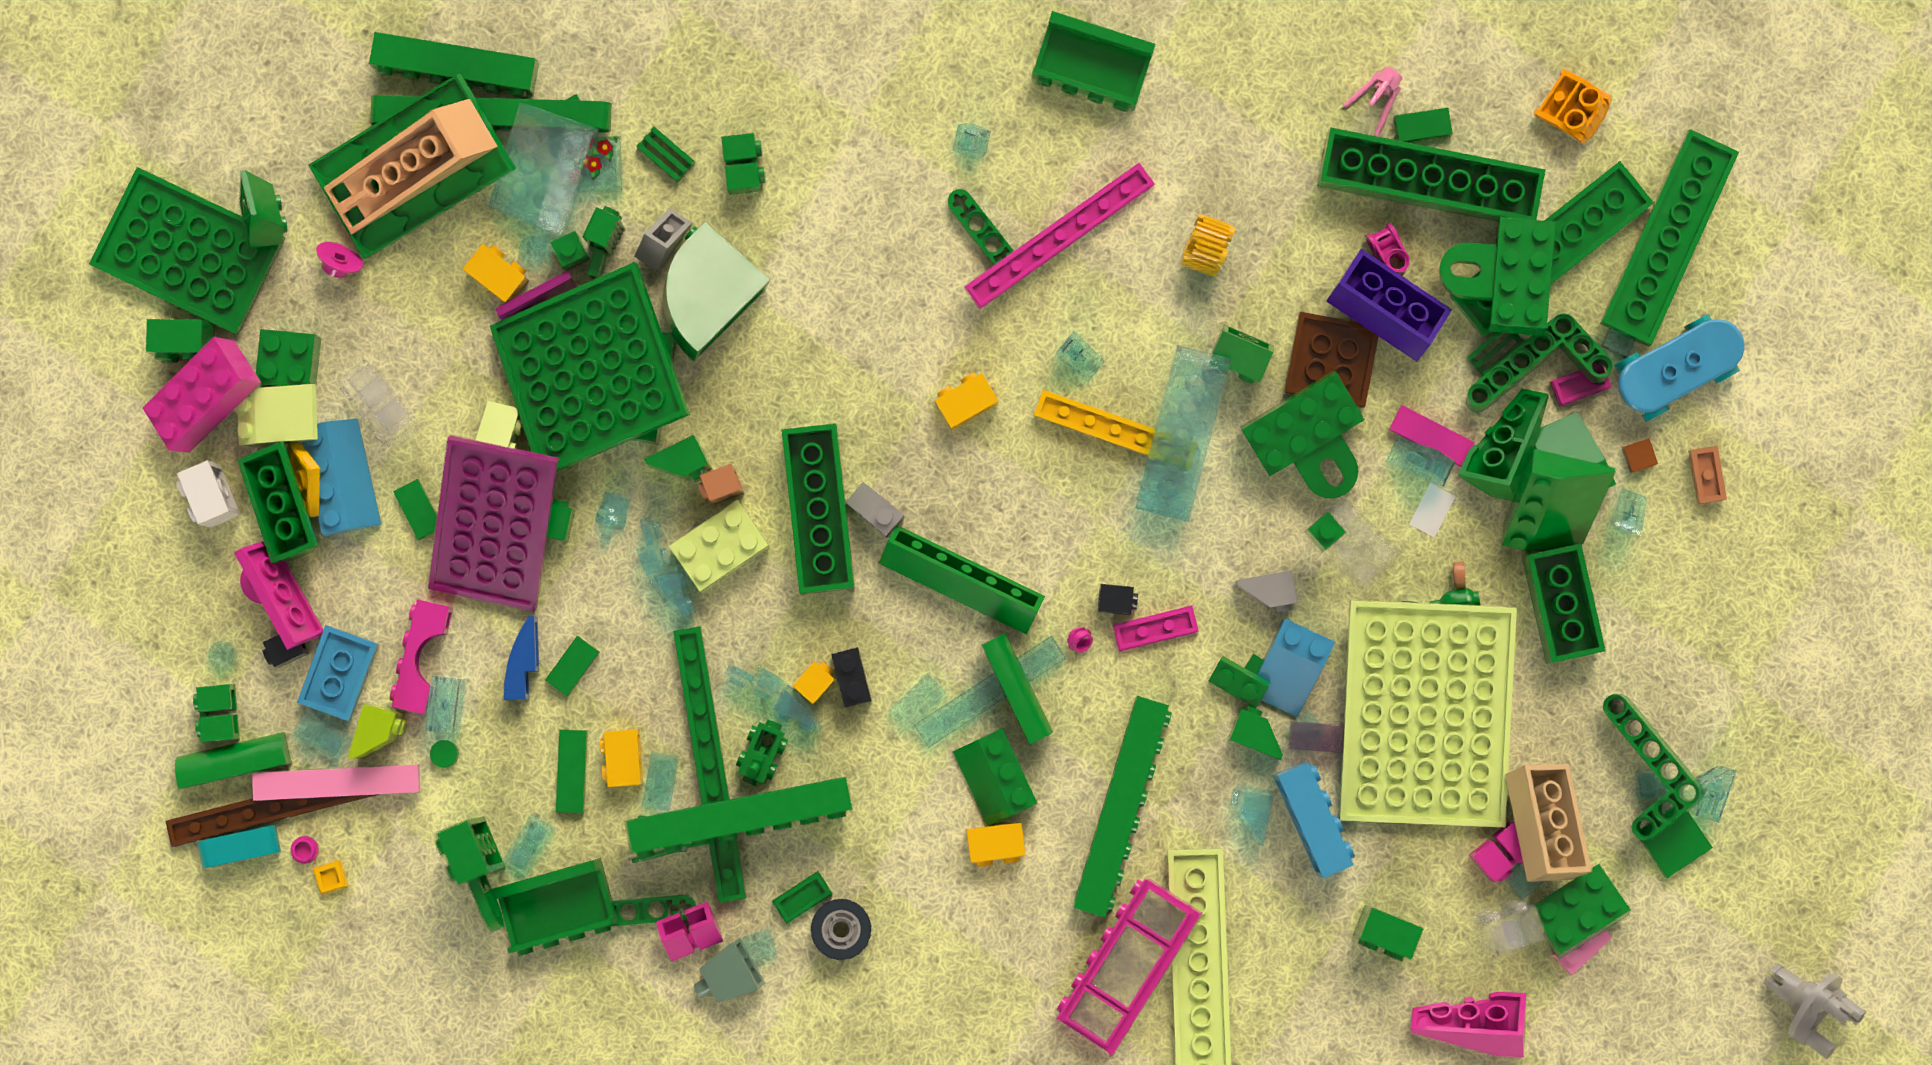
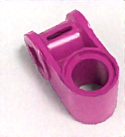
[1365,223,1410,276]

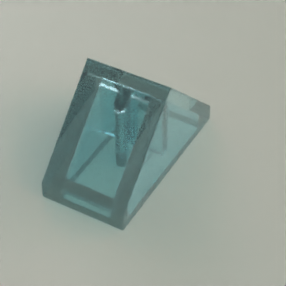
[1055,331,1105,382]
[1607,488,1647,537]

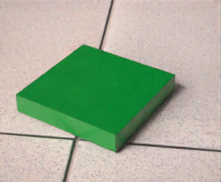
[1639,806,1713,878]

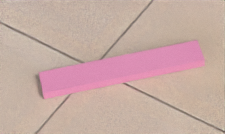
[252,765,420,801]

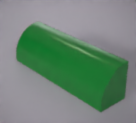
[981,633,1053,745]
[175,732,292,789]

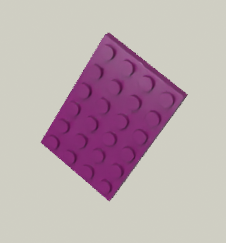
[428,435,559,612]

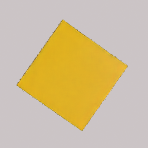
[313,860,349,895]

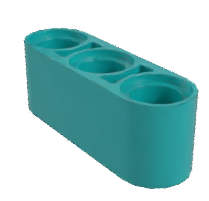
[197,825,281,869]

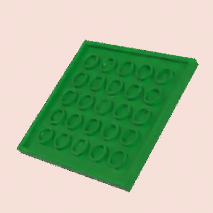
[490,262,690,472]

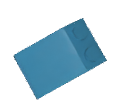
[1257,618,1335,717]

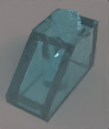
[1386,437,1455,486]
[1230,785,1274,846]

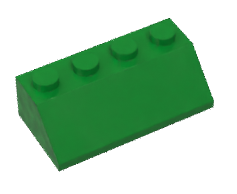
[237,441,318,564]

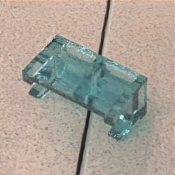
[425,676,467,734]

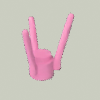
[1343,67,1403,137]

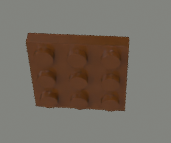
[1284,311,1379,408]

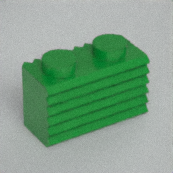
[582,206,625,255]

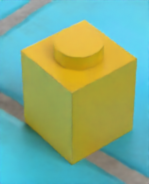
[793,661,836,704]

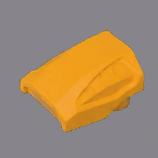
[1533,69,1612,145]

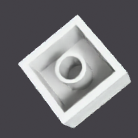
[177,460,241,528]

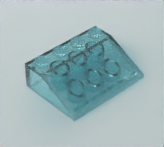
[488,102,599,236]

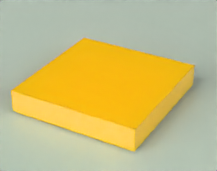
[289,442,320,517]

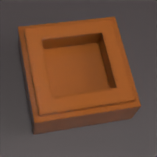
[1622,438,1658,473]

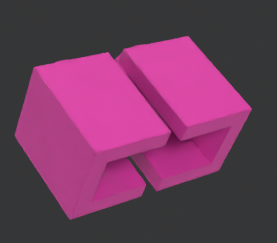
[1469,820,1524,883]
[656,901,723,961]

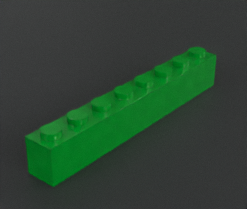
[1072,696,1172,918]

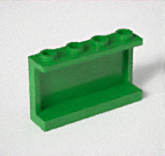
[1032,11,1156,112]
[492,858,619,956]

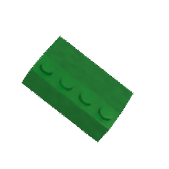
[1502,449,1616,552]

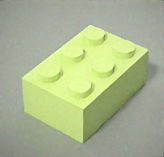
[669,500,770,593]

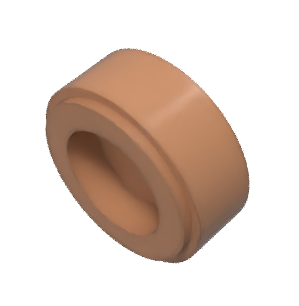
[1453,561,1466,589]

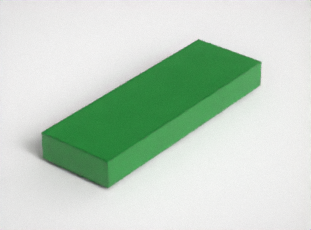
[556,729,588,813]

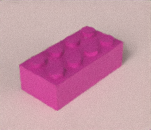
[142,337,261,453]

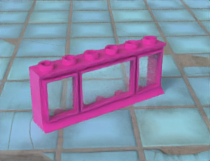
[1056,877,1203,1056]

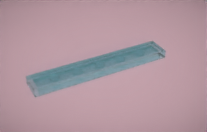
[914,635,1066,748]

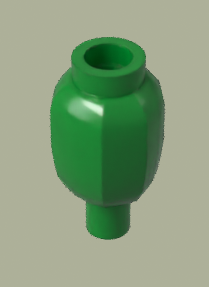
[1429,588,1481,606]

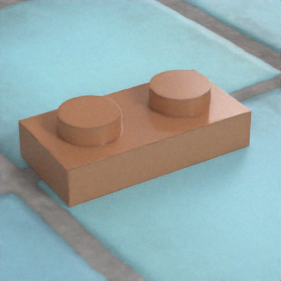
[1688,446,1727,505]

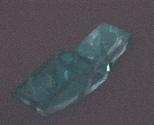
[636,517,696,622]
[725,664,823,734]

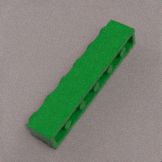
[369,32,539,98]
[878,525,1045,635]

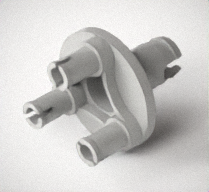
[1764,964,1867,1059]

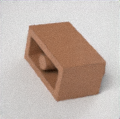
[698,464,744,505]

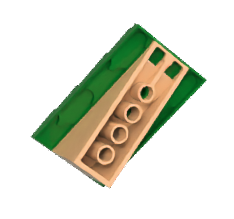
[308,74,516,260]

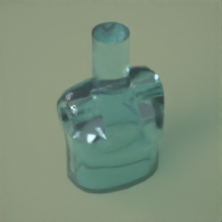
[595,492,632,545]
[1635,769,1688,800]

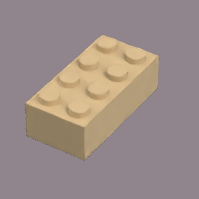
[1505,764,1592,882]

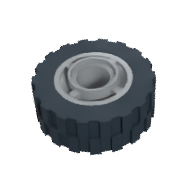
[811,899,872,960]

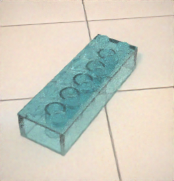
[1135,345,1231,522]

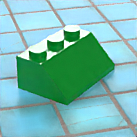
[952,728,1038,826]

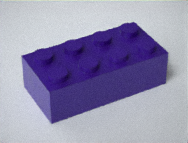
[1326,249,1452,362]

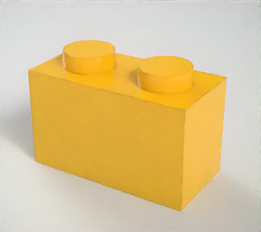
[463,243,529,303]
[935,372,998,431]
[600,729,643,787]
[967,822,1026,867]

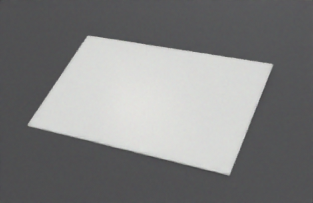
[1410,483,1456,537]

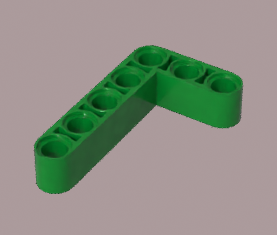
[1466,313,1613,413]
[1603,694,1704,840]

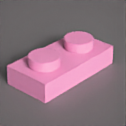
[1552,931,1612,975]

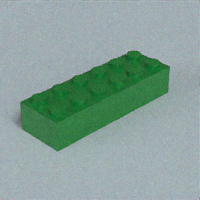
[781,423,855,595]

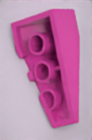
[1411,992,1526,1058]

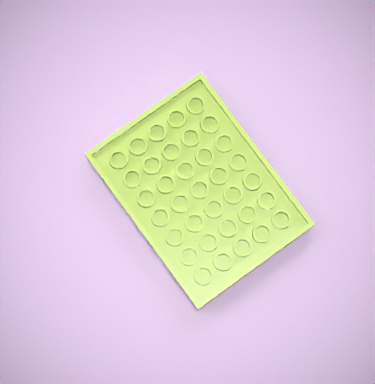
[1339,600,1517,828]

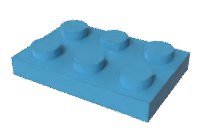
[297,625,379,721]

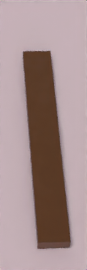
[165,766,381,847]

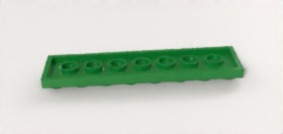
[1600,129,1739,347]
[1449,161,1654,338]

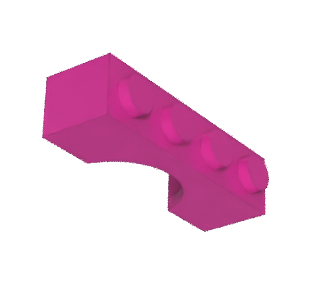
[390,599,453,714]

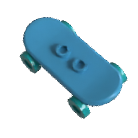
[1614,314,1745,422]

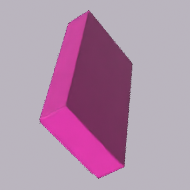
[1550,364,1611,407]

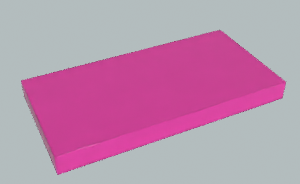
[234,541,324,650]

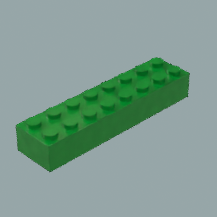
[1317,127,1546,222]
[624,777,853,858]

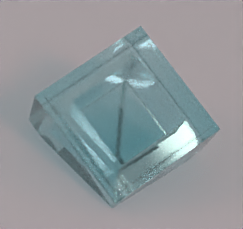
[953,123,991,159]

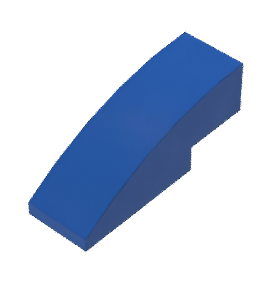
[503,616,539,700]

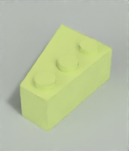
[476,401,523,449]

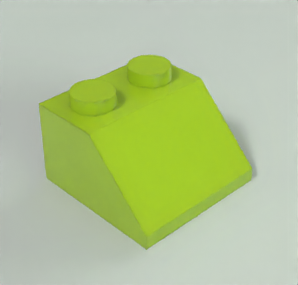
[348,704,407,759]

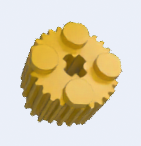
[1181,214,1235,277]

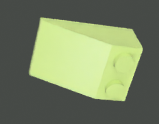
[237,384,318,447]

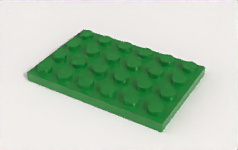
[89,167,286,335]

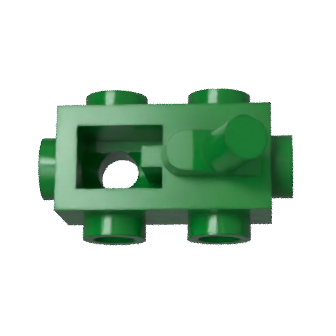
[736,719,788,786]

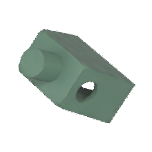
[694,938,766,1003]

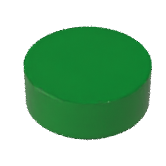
[430,740,459,768]

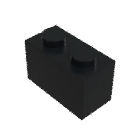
[831,647,872,708]

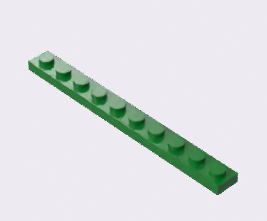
[673,626,747,903]

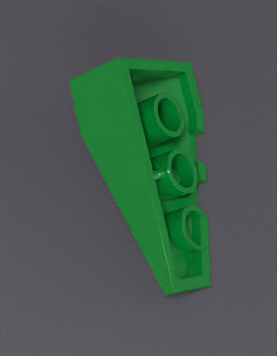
[1458,388,1549,501]

